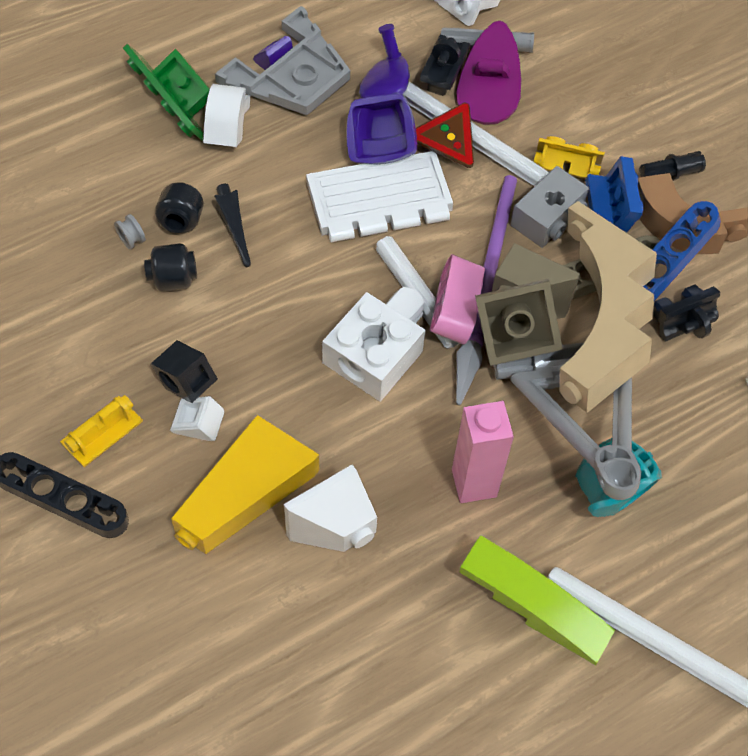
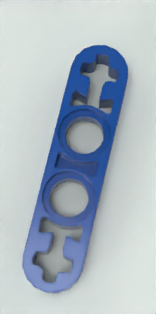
[643,201,721,301]

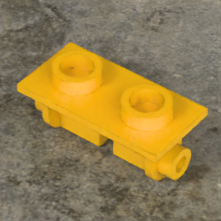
[534,136,605,179]
[60,395,143,468]

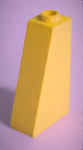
[171,415,319,554]

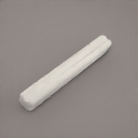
[376,236,459,349]

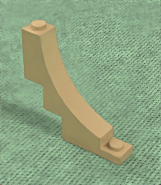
[559,201,657,413]

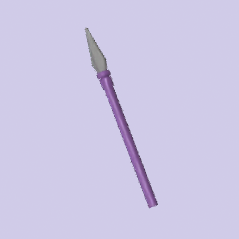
[456,175,517,405]

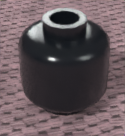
[155,182,204,233]
[144,243,197,292]

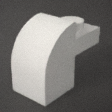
[203,84,250,147]

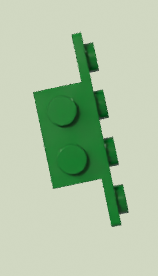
[123,43,210,141]

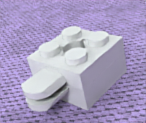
[322,287,425,402]

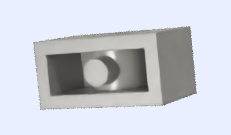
[510,166,589,248]

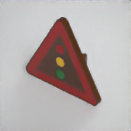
[416,102,474,168]

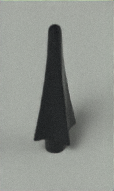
[214,183,251,268]

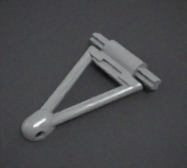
[494,342,641,500]

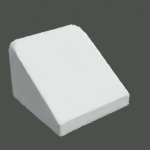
[170,396,224,441]

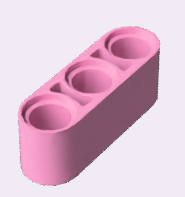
[430,254,485,345]

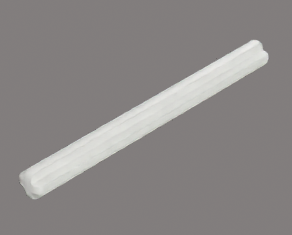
[403,82,549,186]
[547,567,748,708]

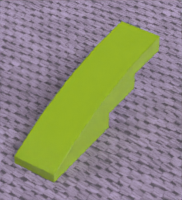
[459,535,615,665]

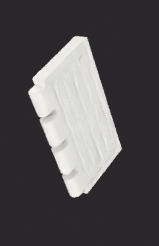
[306,151,453,243]

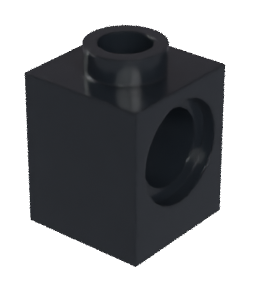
[151,340,218,403]

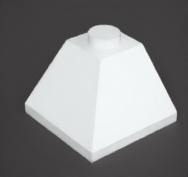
[284,465,377,552]

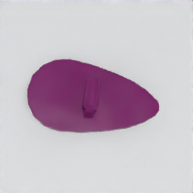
[457,21,521,125]

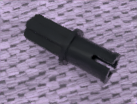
[639,151,706,181]

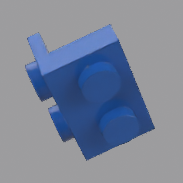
[585,156,643,233]

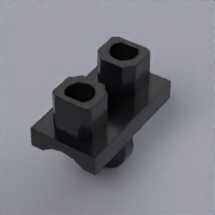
[420,34,470,96]
[654,284,720,342]

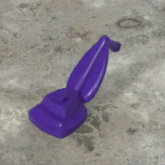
[347,24,417,164]

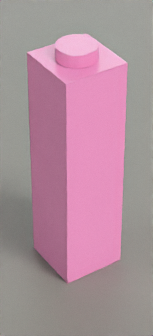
[452,401,514,504]

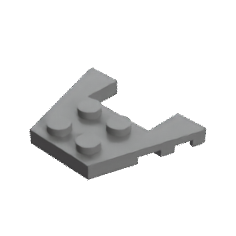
[215,6,350,115]

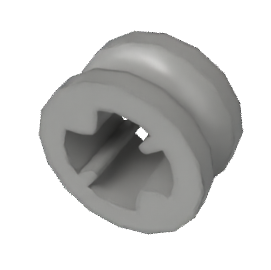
[114,214,146,250]

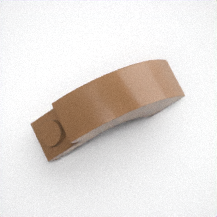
[638,173,748,254]

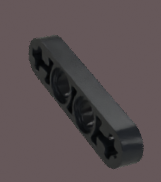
[0,452,129,538]

